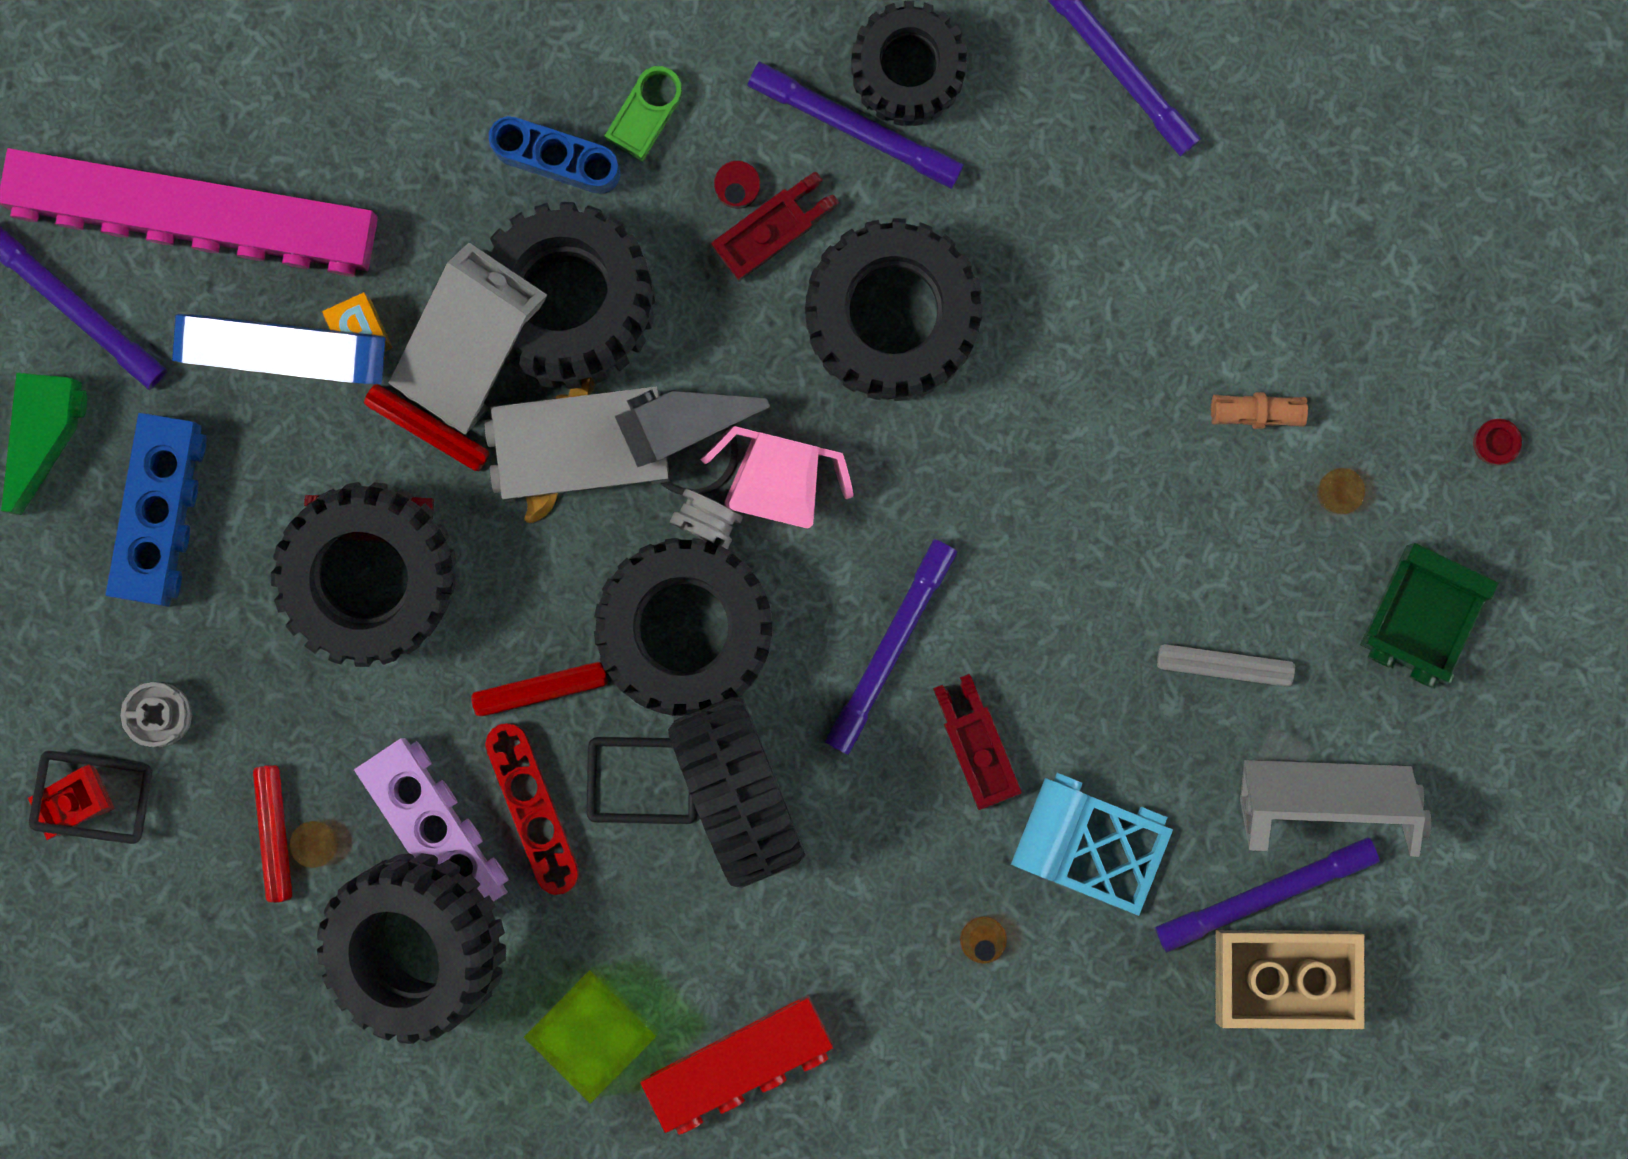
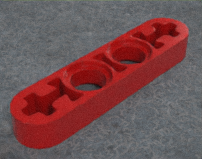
[485,723,579,895]

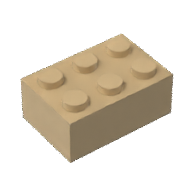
[1216,930,1364,1029]

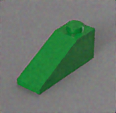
[1,373,87,515]

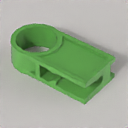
[604,66,682,162]

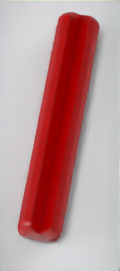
[364,384,490,472]
[471,662,608,717]
[253,765,292,903]

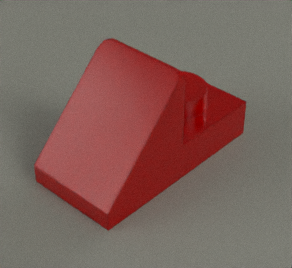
[28,765,115,840]

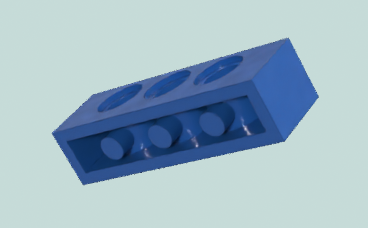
[105,413,207,607]

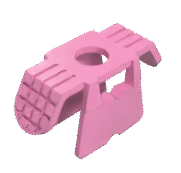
[700,426,853,528]

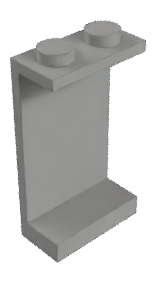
[389,243,547,434]
[485,387,670,503]
[1240,760,1431,857]

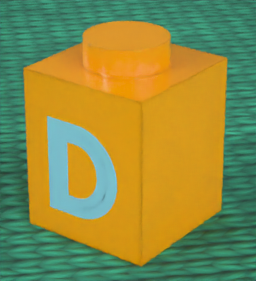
[322,292,393,359]

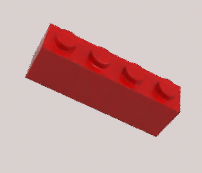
[640,995,833,1135]

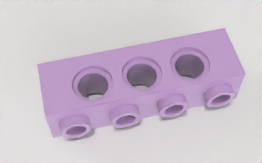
[354,738,509,902]

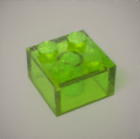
[524,966,659,1104]

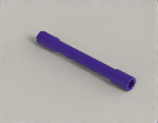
[1048,0,1201,157]
[747,61,964,189]
[0,226,167,390]
[825,539,958,755]
[1155,837,1380,953]

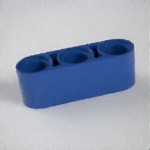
[488,116,621,194]

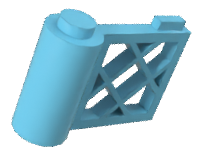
[1011,773,1173,916]

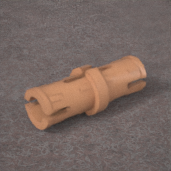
[1211,392,1308,429]

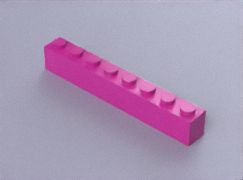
[0,148,378,277]

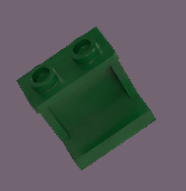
[1360,543,1499,689]

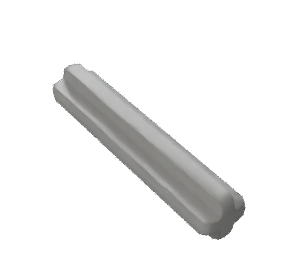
[1157,644,1295,687]

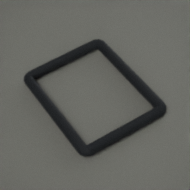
[586,737,697,824]
[29,751,152,844]

